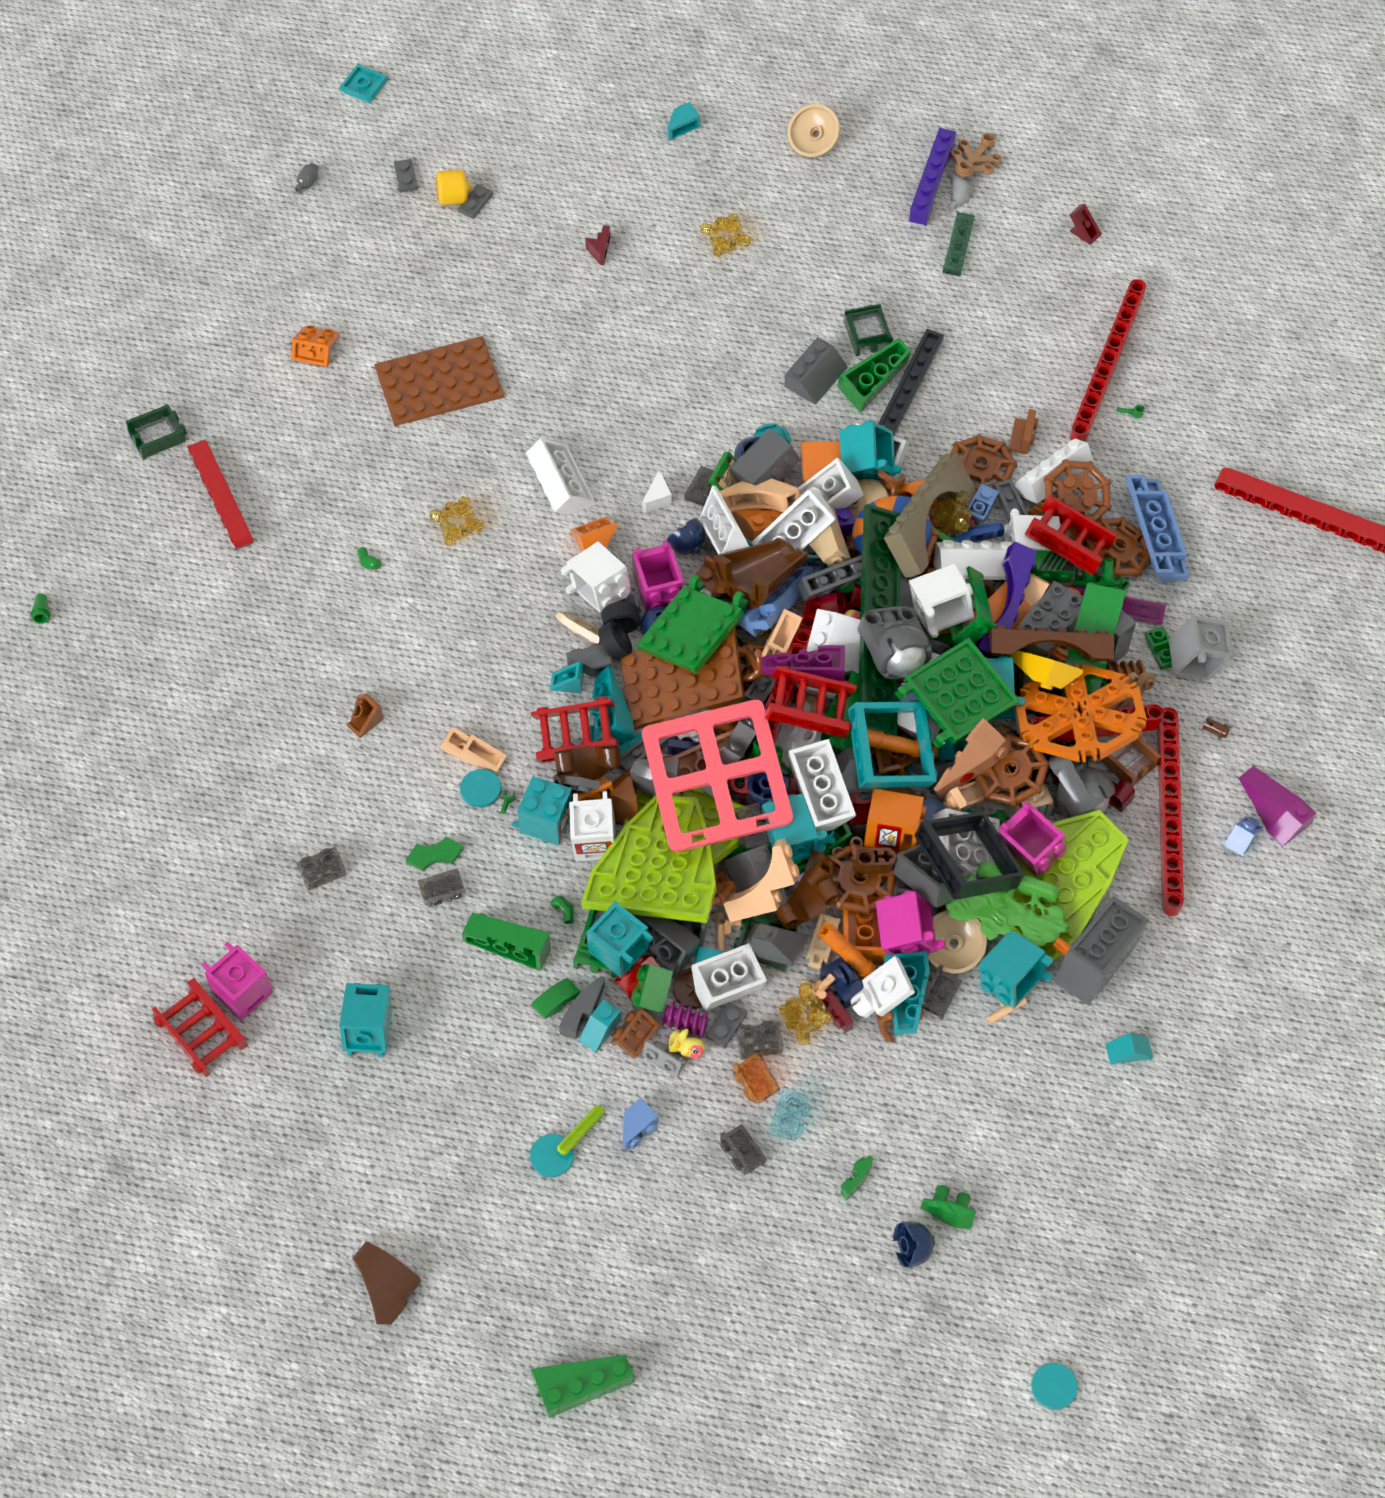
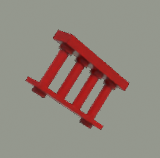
[1024,495,1118,575]
[764,666,857,738]
[531,697,621,763]
[152,978,248,1077]

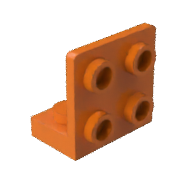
[291,325,340,367]

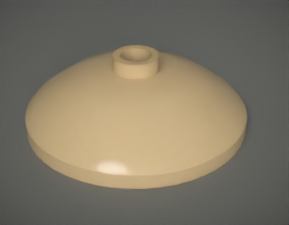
[787,104,840,158]
[847,479,889,534]
[927,910,987,974]

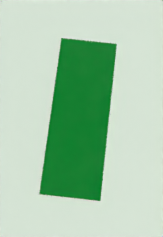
[1065,583,1126,695]

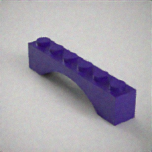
[909,128,956,226]
[975,541,1037,658]

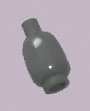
[294,162,319,193]

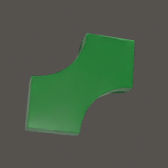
[406,836,464,872]

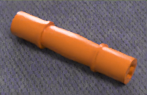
[867,729,938,760]
[818,923,878,979]

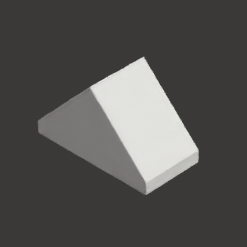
[642,472,672,513]

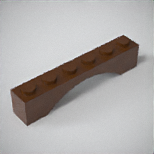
[988,626,1114,662]

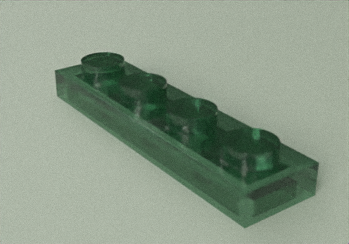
[943,212,975,277]

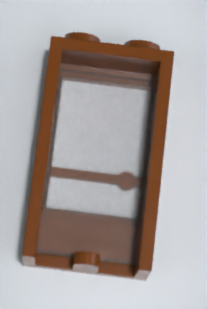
[1097,734,1161,786]

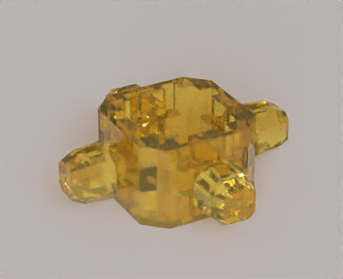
[700,213,751,257]
[933,490,972,536]
[430,496,484,546]
[779,983,831,1045]

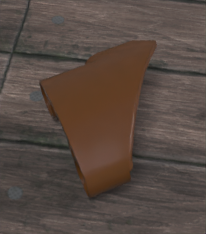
[554,746,621,797]
[776,851,842,929]
[352,1242,421,1325]

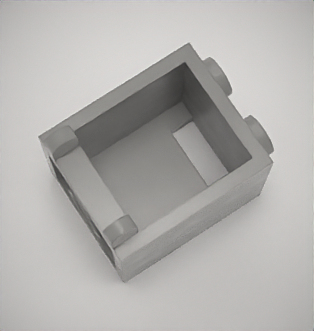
[1168,616,1234,680]

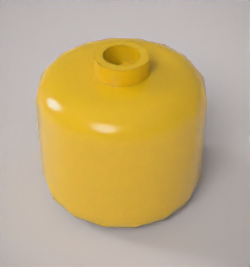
[436,169,471,206]

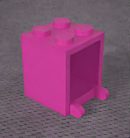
[632,540,684,611]
[998,802,1067,877]
[876,891,946,955]
[201,941,273,1021]

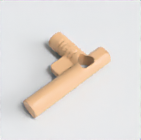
[716,912,741,951]
[801,973,836,999]
[987,998,1027,1024]

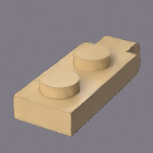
[556,611,601,644]
[806,914,841,970]

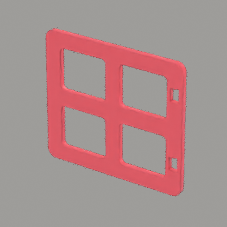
[642,700,793,852]

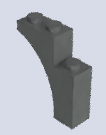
[699,718,756,797]

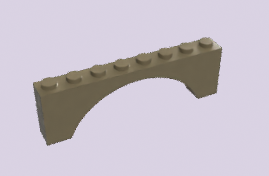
[884,453,977,578]

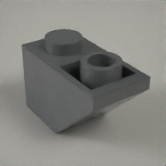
[566,644,612,677]

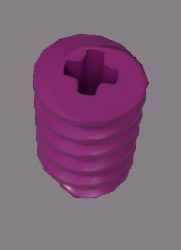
[661,1000,709,1038]

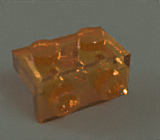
[732,1052,781,1104]

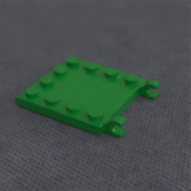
[636,575,749,674]
[895,638,1020,748]

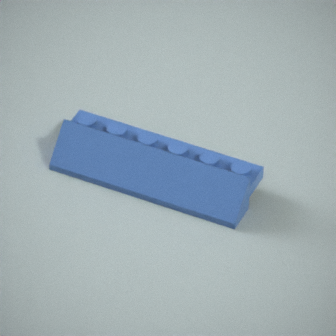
[1125,475,1189,584]
[737,562,826,636]

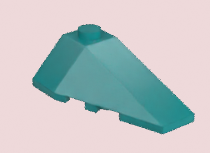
[589,666,635,745]
[883,951,930,1035]

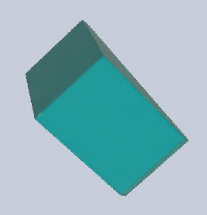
[550,661,584,694]
[1106,1033,1153,1065]

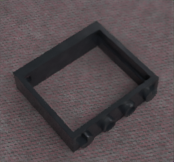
[914,811,1025,900]

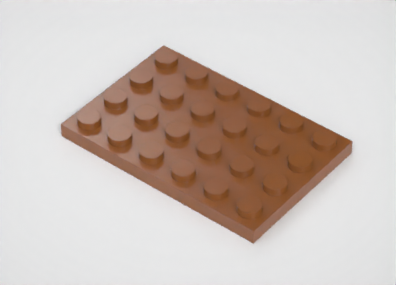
[374,336,504,426]
[621,626,745,730]

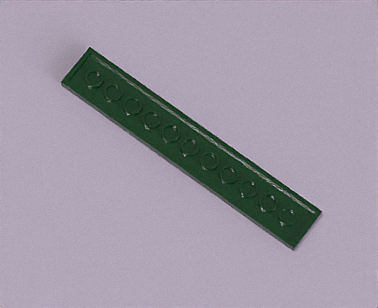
[858,504,901,736]

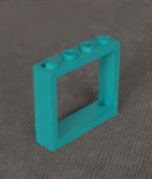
[848,702,937,789]

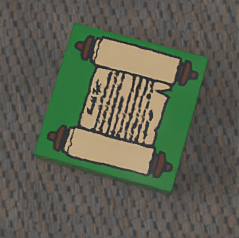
[708,451,739,491]

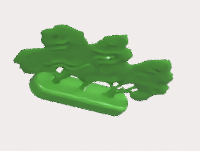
[946,861,1070,947]

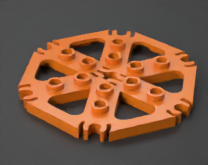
[1015,663,1147,762]

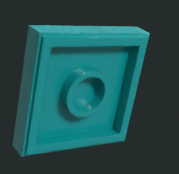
[339,64,388,103]

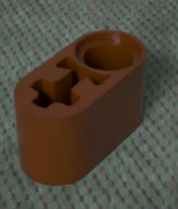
[853,848,896,874]

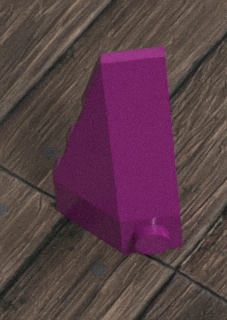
[761,645,845,681]
[1238,766,1316,847]

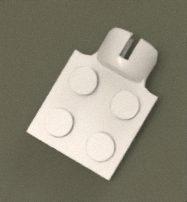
[851,956,915,1018]

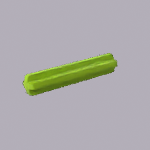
[557,1105,605,1156]

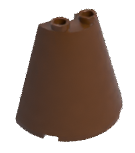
[713,539,808,609]

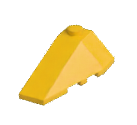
[1009,651,1084,690]

